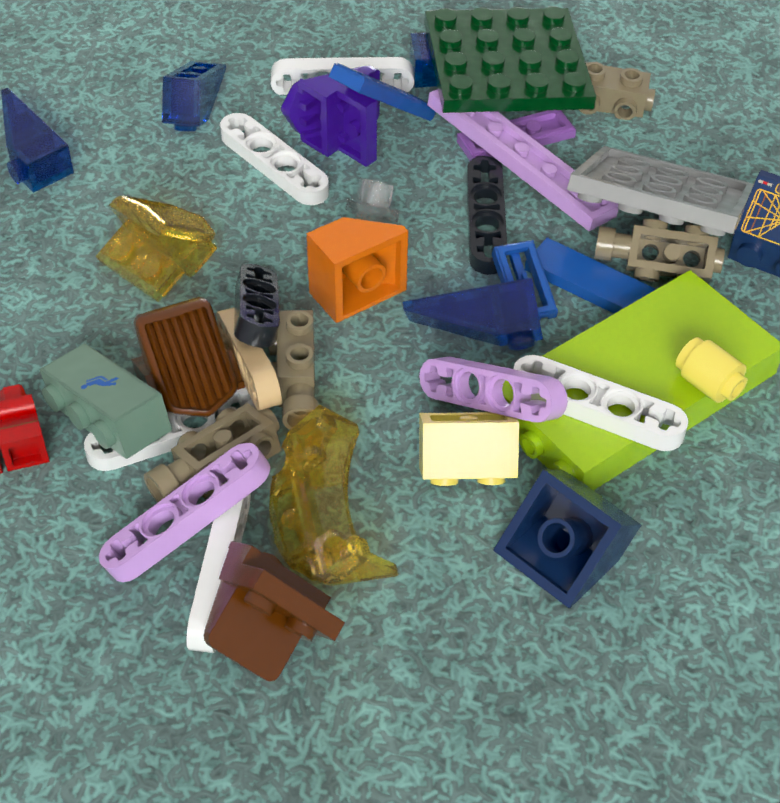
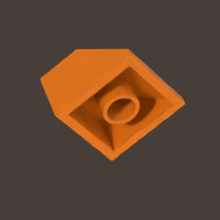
[306,217,408,323]

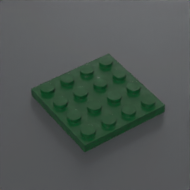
[424,6,596,113]

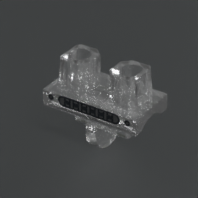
[345,177,400,223]

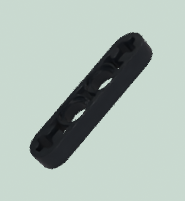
[466,156,507,275]
[234,264,280,348]

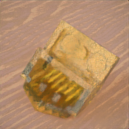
[95,195,217,302]

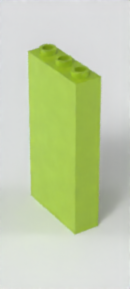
[502,270,780,490]

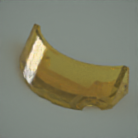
[269,405,399,586]

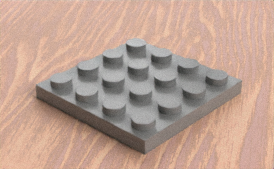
[567,146,754,236]

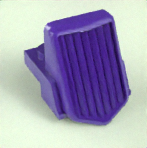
[281,65,380,167]

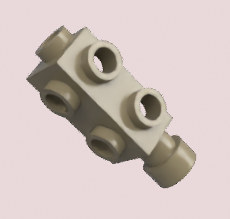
[579,62,656,120]
[594,219,725,283]
[269,310,320,432]
[144,403,282,502]

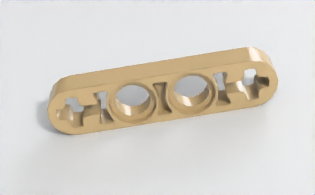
[216,307,282,411]

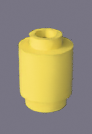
[675,337,747,403]

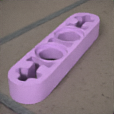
[419,357,568,423]
[99,443,270,582]

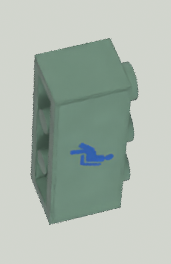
[39,343,172,459]

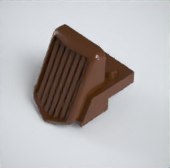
[131,297,245,417]
[203,541,345,681]

